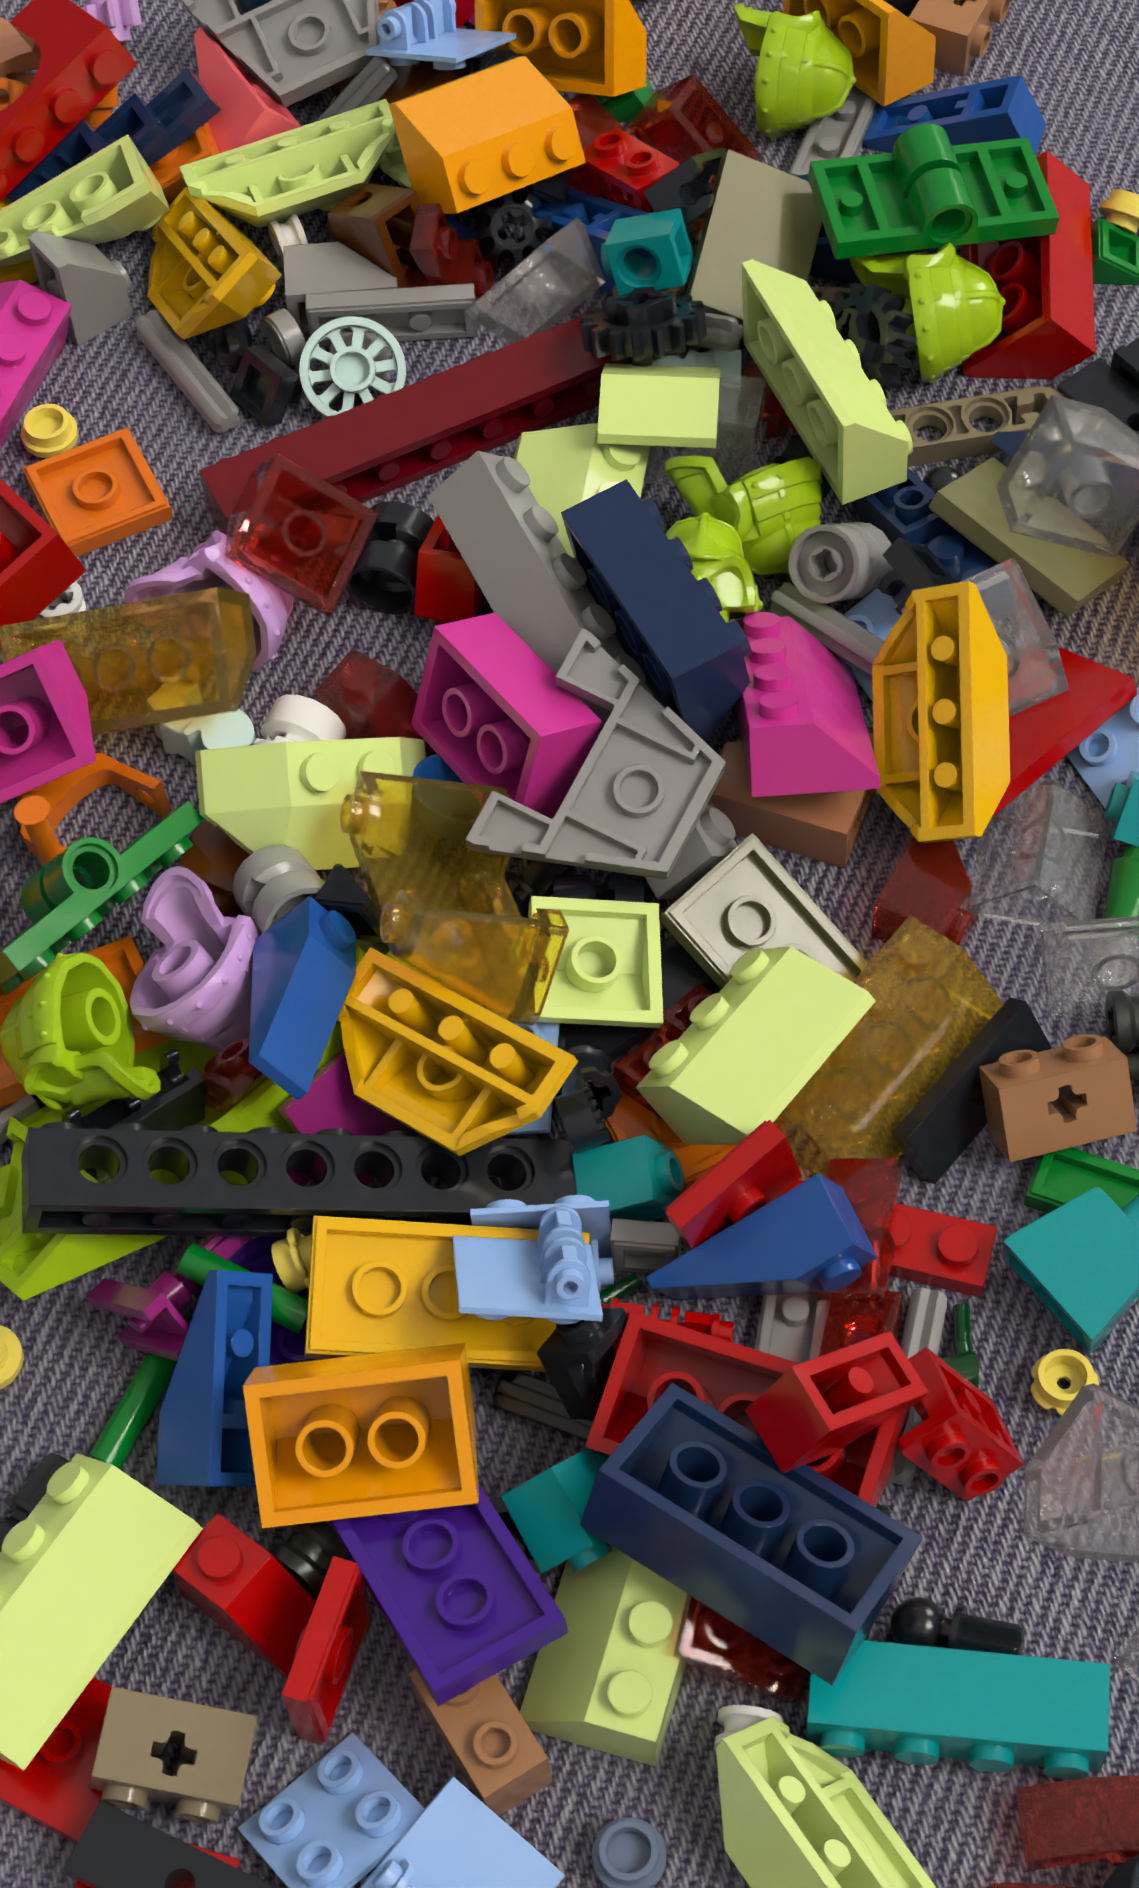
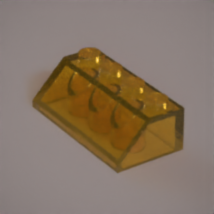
[0,587,256,735]
[773,915,1003,1196]

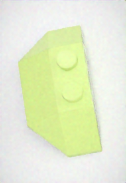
[179,99,396,228]
[195,737,426,870]
[716,1716,936,1888]

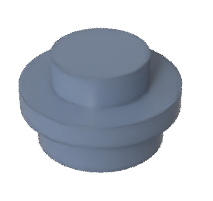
[592,1817,667,1888]

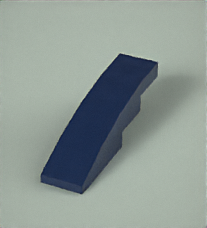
[7,68,221,203]

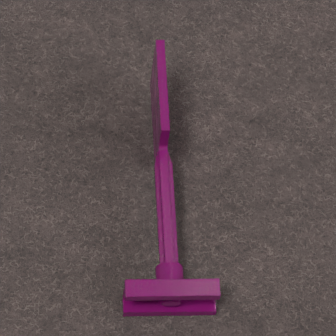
[85,1048,419,1361]

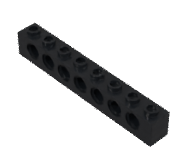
[21,1122,576,1237]

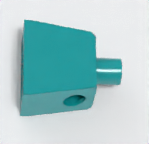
[1002,1187,1139,1355]

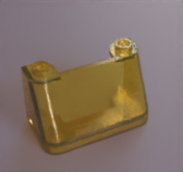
[340,771,569,1026]

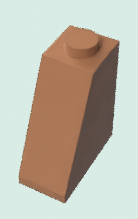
[710,733,876,868]

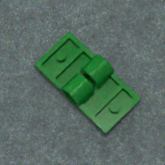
[808,123,1060,260]
[0,800,204,995]

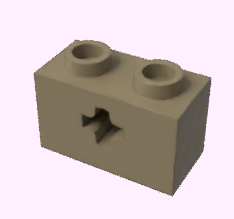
[88,1686,258,1825]

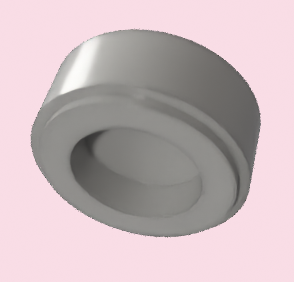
[262,308,306,368]

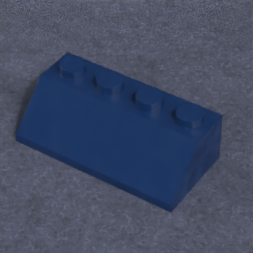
[561,479,751,743]
[580,1383,923,1685]

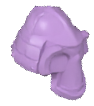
[124,530,293,674]
[129,866,260,1052]

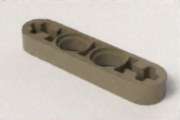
[888,386,1069,467]

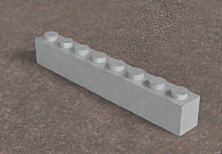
[428,451,738,899]

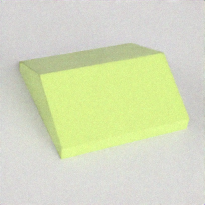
[597,363,721,448]
[524,896,663,1028]

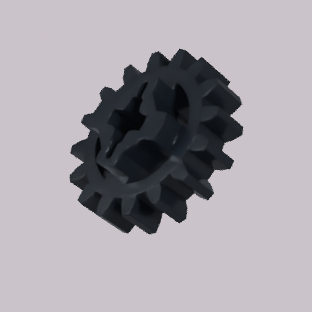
[831,283,916,402]
[580,287,707,366]

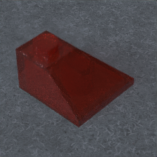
[225,452,378,617]

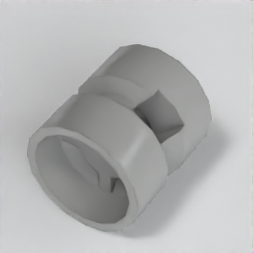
[788,522,893,604]
[232,845,324,935]

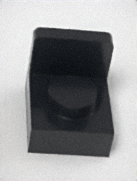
[536,1308,628,1420]

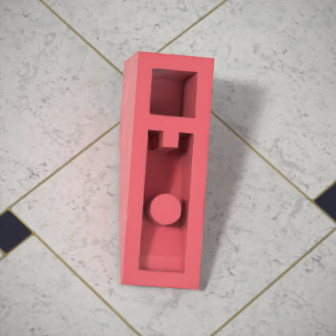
[194,27,301,153]

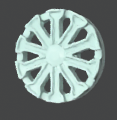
[299,316,406,417]

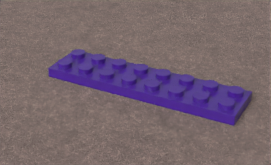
[193,1237,568,1706]

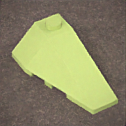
[0,134,170,268]

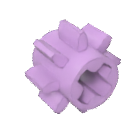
[81,0,142,44]

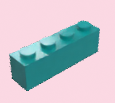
[805,1640,1110,1780]

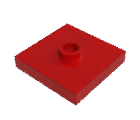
[665,1120,802,1251]
[281,1556,373,1745]
[0,1677,116,1845]

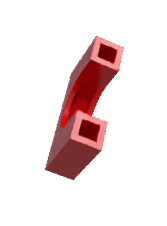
[0,0,137,202]

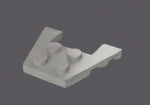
[181,0,380,107]
[465,628,726,880]

